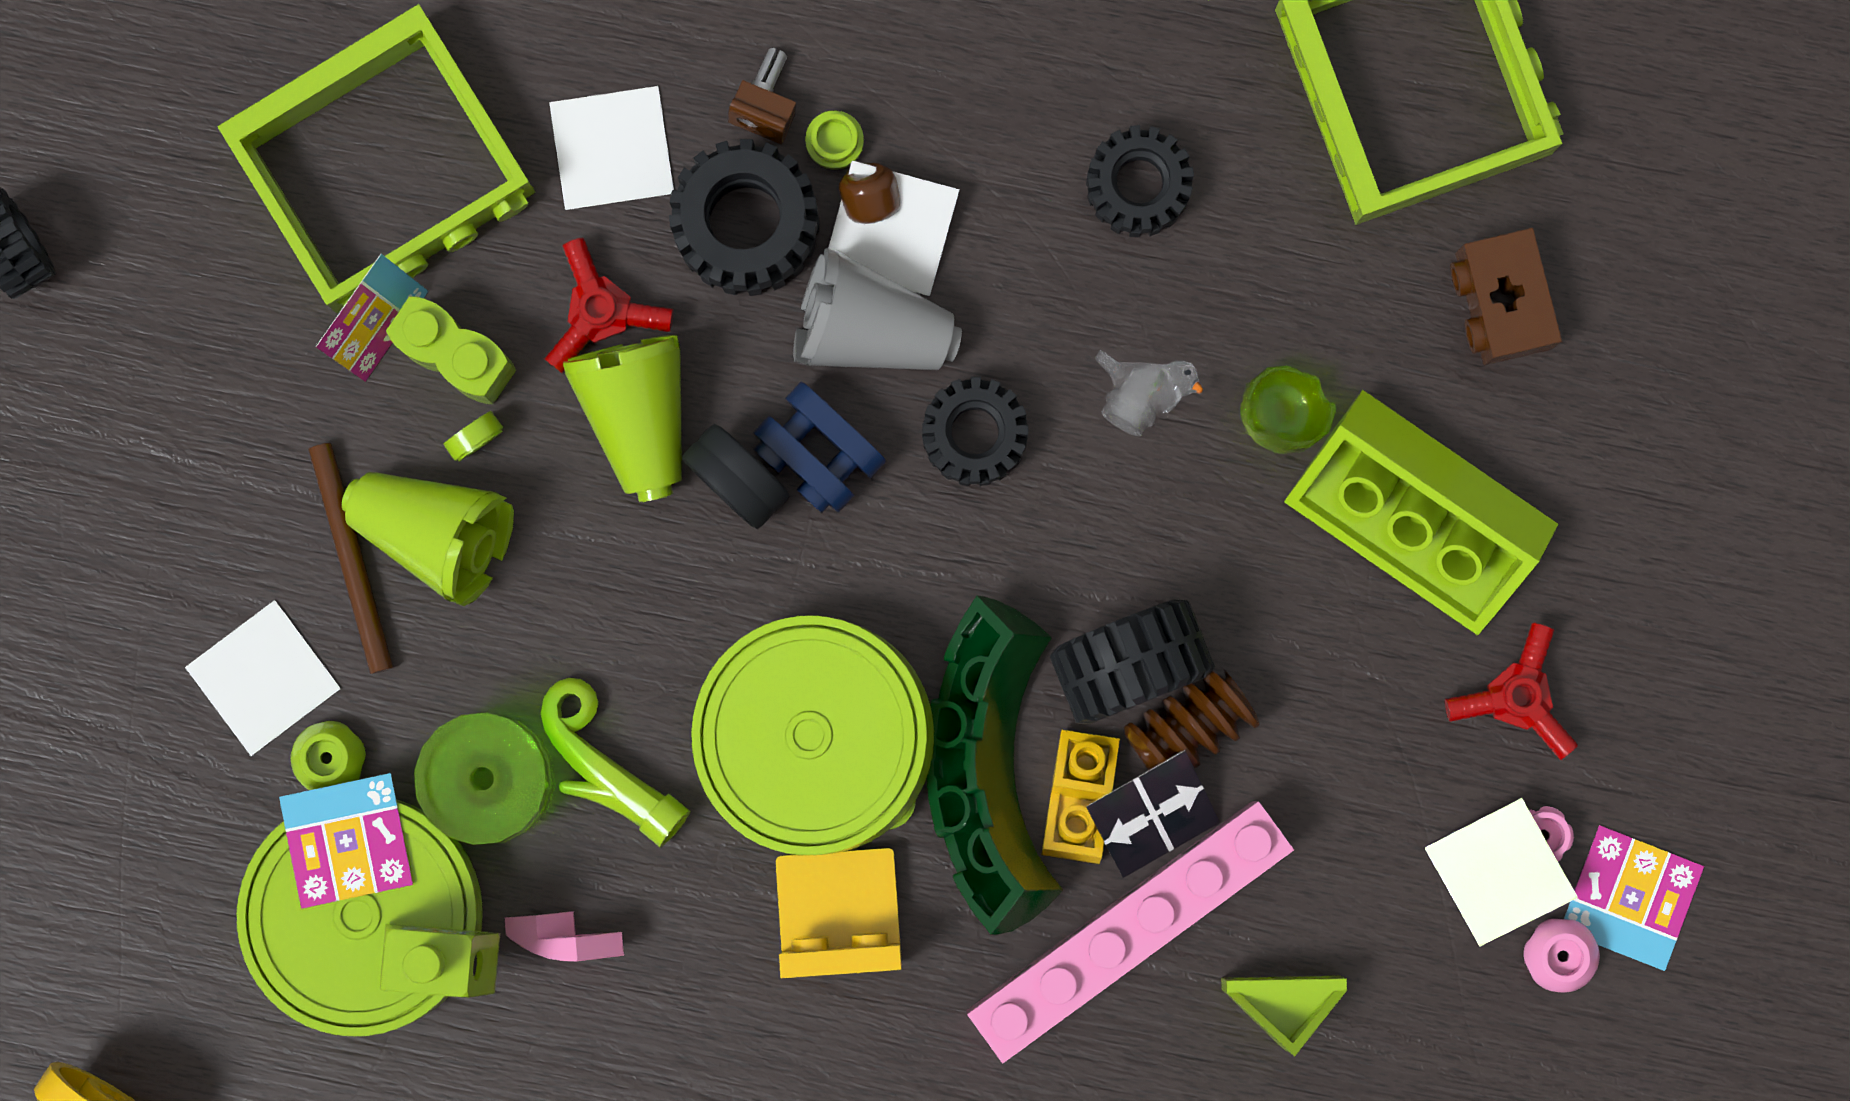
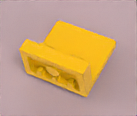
[776,848,902,978]

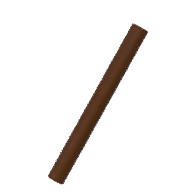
[308,443,393,674]

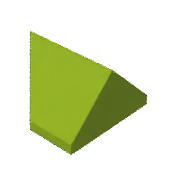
[1221,976,1347,1057]

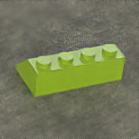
[1284,390,1558,635]

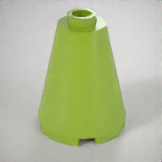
[563,334,682,502]
[342,472,514,606]

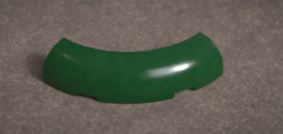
[926,595,1063,935]

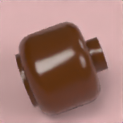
[839,163,900,224]

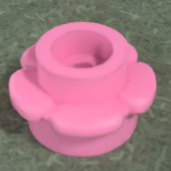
[1529,806,1574,862]

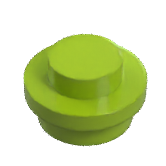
[805,111,864,170]

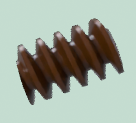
[1124,670,1260,771]

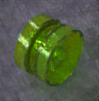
[414,712,555,845]

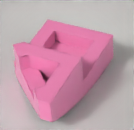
[505,911,624,961]

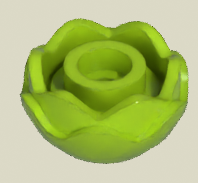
[291,721,366,790]

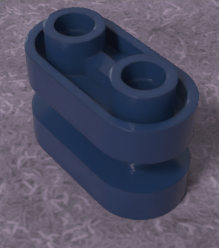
[753,381,887,513]

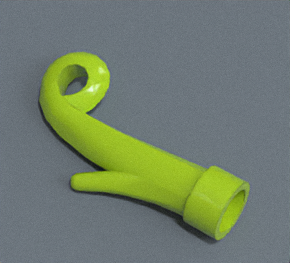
[541,678,691,848]

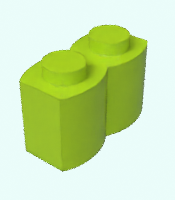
[386,296,516,404]

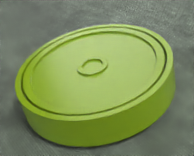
[691,616,934,855]
[237,800,483,1036]

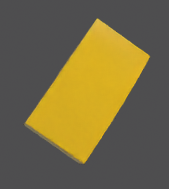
[1041,729,1120,864]

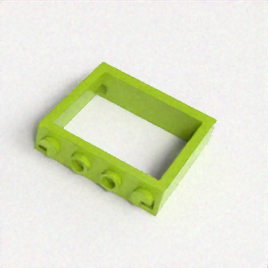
[1275,0,1563,225]
[217,4,535,314]

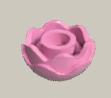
[1524,919,1600,992]

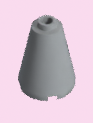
[793,248,962,370]

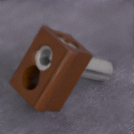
[728,48,796,145]

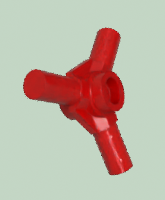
[544,237,674,374]
[1445,623,1578,760]

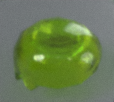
[1240,365,1336,454]

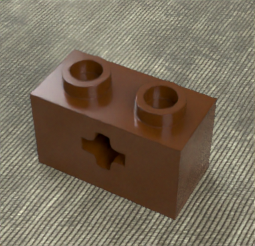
[1450,228,1562,366]

